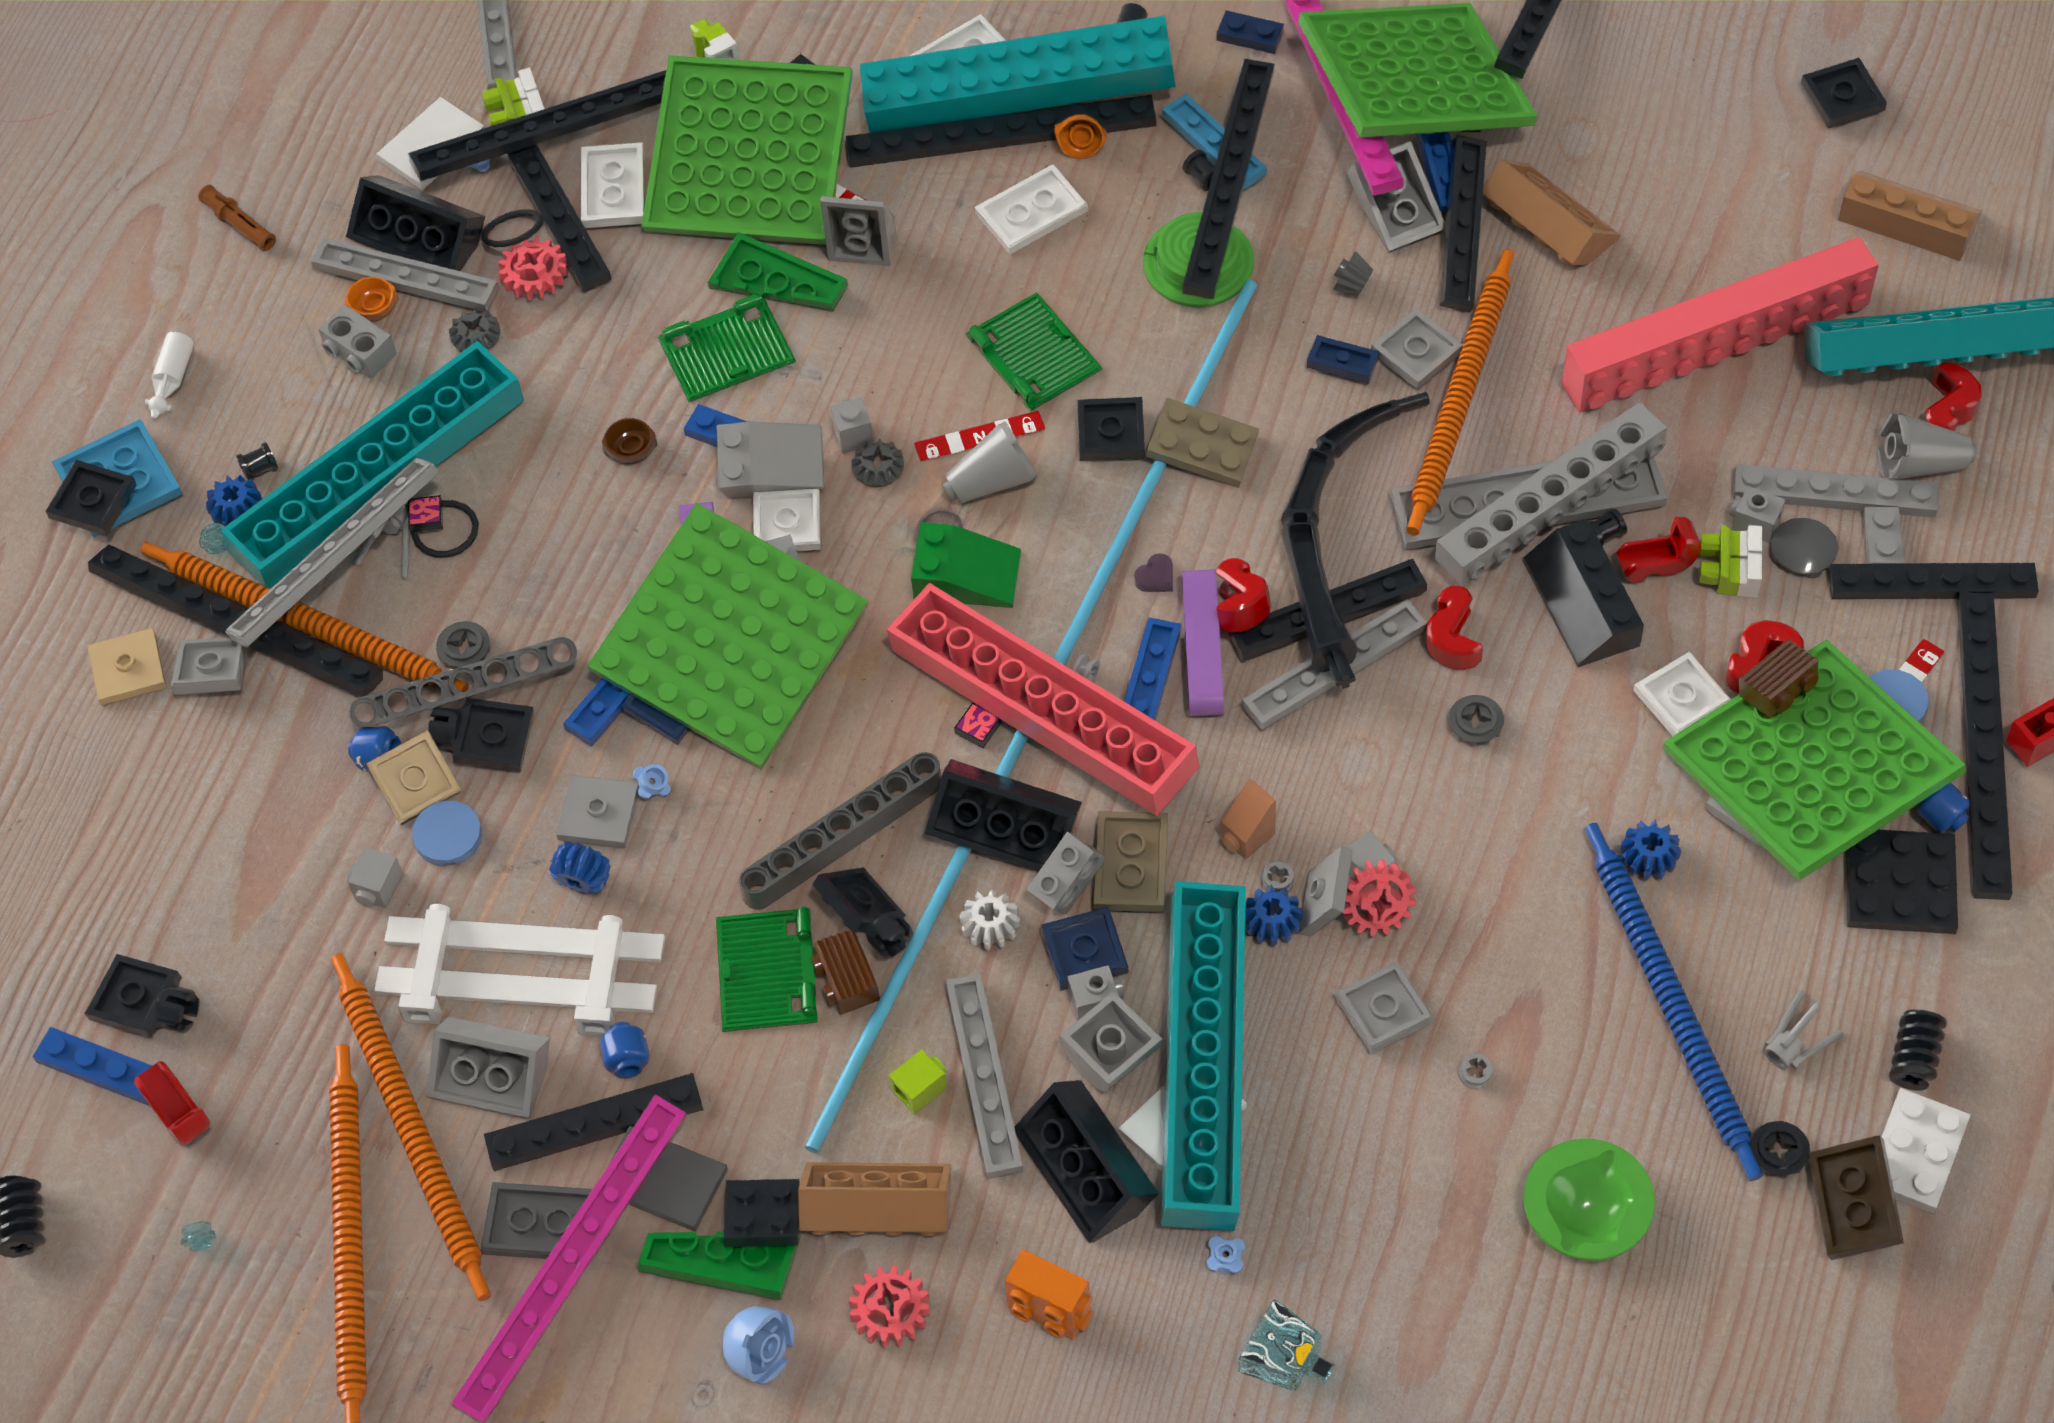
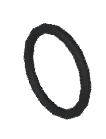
[481,209,543,247]
[411,500,479,557]

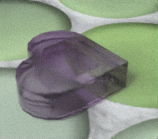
[1134,553,1173,592]

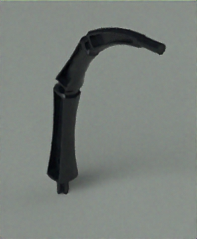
[1281,392,1430,689]

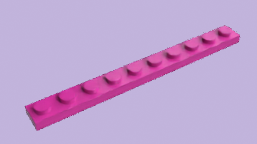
[1284,0,1404,196]
[451,1094,686,1423]

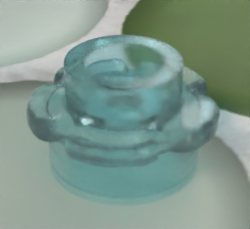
[199,523,227,554]
[180,1221,217,1252]

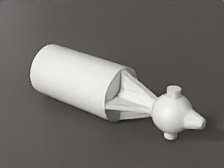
[144,332,194,420]

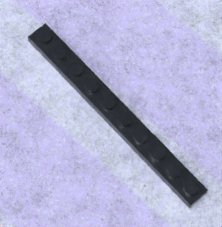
[1182,58,1275,299]
[408,70,666,182]
[845,95,1156,168]
[88,544,383,697]
[1957,592,2013,900]

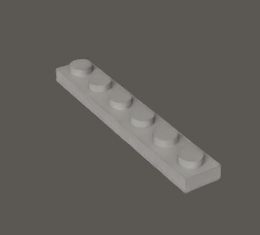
[311,238,499,312]
[1733,464,1938,518]
[1242,599,1428,730]
[946,973,1023,1179]

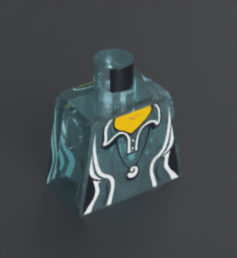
[1239,1299,1334,1391]

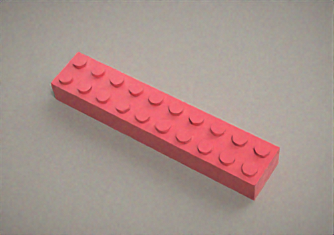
[1562,237,1879,413]
[886,583,1200,816]

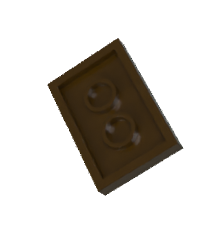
[1808,1135,1904,1260]

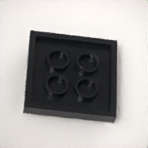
[1846,829,1958,934]

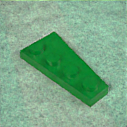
[707,232,849,310]
[638,1231,801,1300]

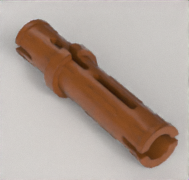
[198,184,276,251]

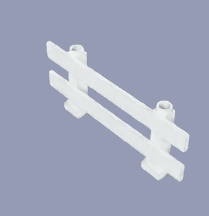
[374,904,665,1036]

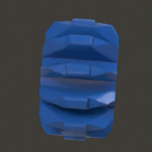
[206,474,263,527]
[1620,819,1681,881]
[549,842,611,894]
[1245,884,1303,947]

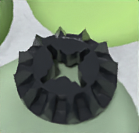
[1751,1121,1810,1178]

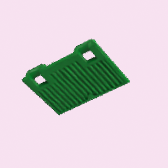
[966,292,1102,411]
[658,294,796,402]
[716,907,818,1032]

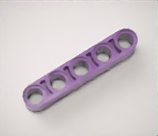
[1182,569,1224,716]

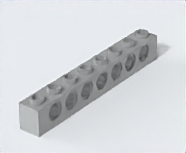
[1435,402,1667,585]

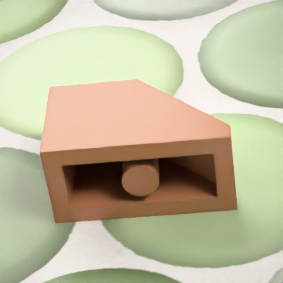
[1221,779,1276,860]

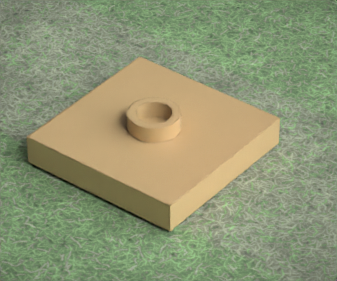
[87,628,167,706]
[366,730,461,824]

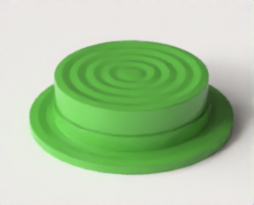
[1143,212,1254,307]
[1523,1138,1655,1261]

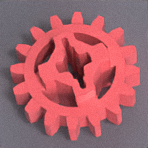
[498,236,568,300]
[1343,859,1416,936]
[849,1265,930,1348]

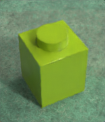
[889,1049,947,1115]

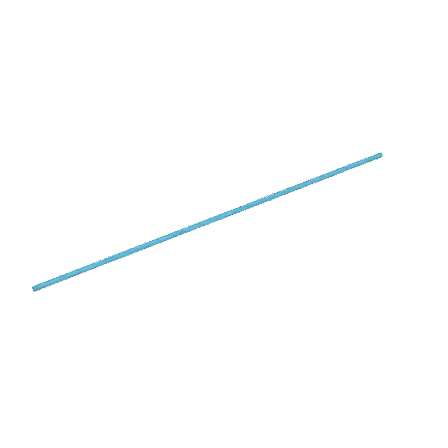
[805,280,1257,1153]

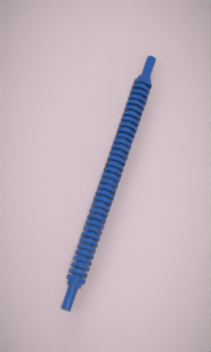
[1585,823,1763,1181]

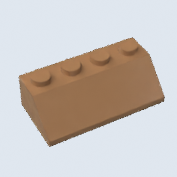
[1483,160,1621,267]
[1838,171,1982,261]
[798,1162,951,1236]

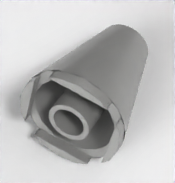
[1878,413,1977,480]
[943,421,1037,503]

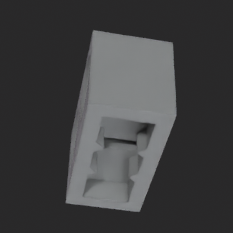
[319,305,397,379]
[1027,832,1107,914]

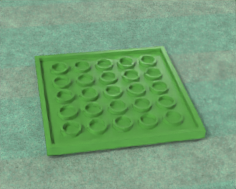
[1298,3,1537,137]
[642,55,853,245]
[587,502,868,770]
[1664,639,1966,881]

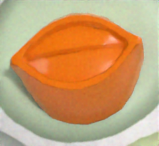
[1055,114,1107,159]
[345,277,399,321]

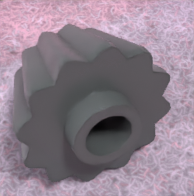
[1333,251,1373,296]

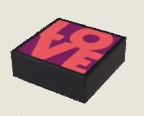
[408,495,443,532]
[954,702,1002,749]

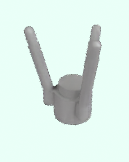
[354,504,410,579]
[1764,990,1843,1069]

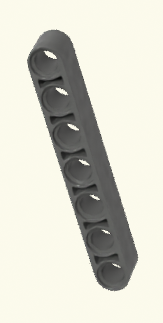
[349,637,577,728]
[739,752,941,910]

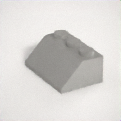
[427,1017,550,1118]

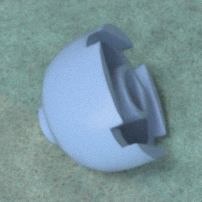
[723,1306,794,1384]

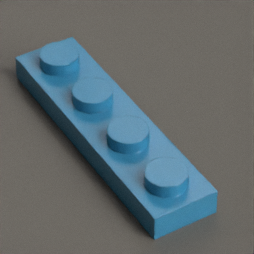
[1162,93,1267,191]

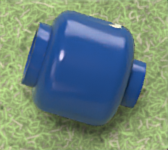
[348,727,401,771]
[1917,783,1970,833]
[600,1022,650,1078]

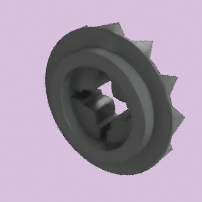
[449,308,500,352]
[852,438,904,486]
[436,621,490,668]
[1448,695,1504,746]

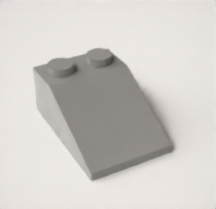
[1346,141,1446,252]
[820,196,897,266]
[717,422,825,499]

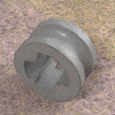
[1072,653,1100,682]
[1262,861,1294,893]
[1459,1053,1493,1089]

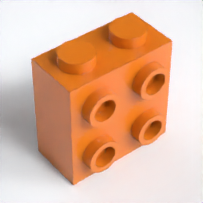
[1005,1249,1094,1340]

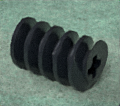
[1889,1009,1947,1091]
[0,1175,44,1258]

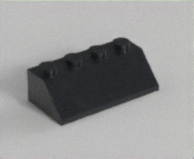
[346,175,486,271]
[1523,518,1644,667]
[925,759,1082,871]
[1014,1080,1159,1243]

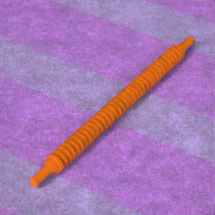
[1406,249,1514,536]
[141,542,469,692]
[331,953,491,1301]
[329,1044,367,1423]

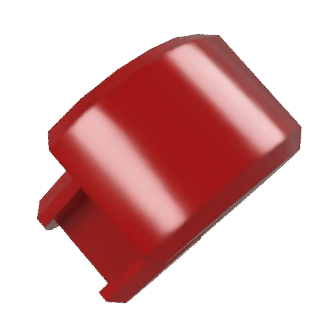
[1925,362,1982,431]
[1616,516,1702,582]
[1216,558,1272,632]
[1426,585,1483,670]
[1725,620,1804,693]
[134,1061,210,1146]

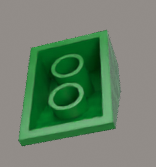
[911,522,1021,608]

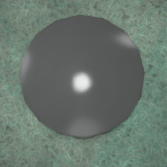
[1770,518,1838,578]

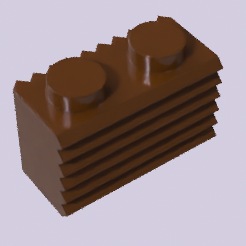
[1739,639,1819,718]
[811,929,880,1015]

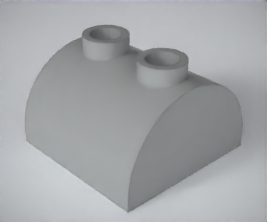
[1060,991,1162,1092]

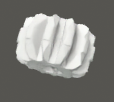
[960,889,1020,951]

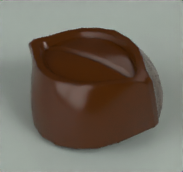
[602,418,658,464]

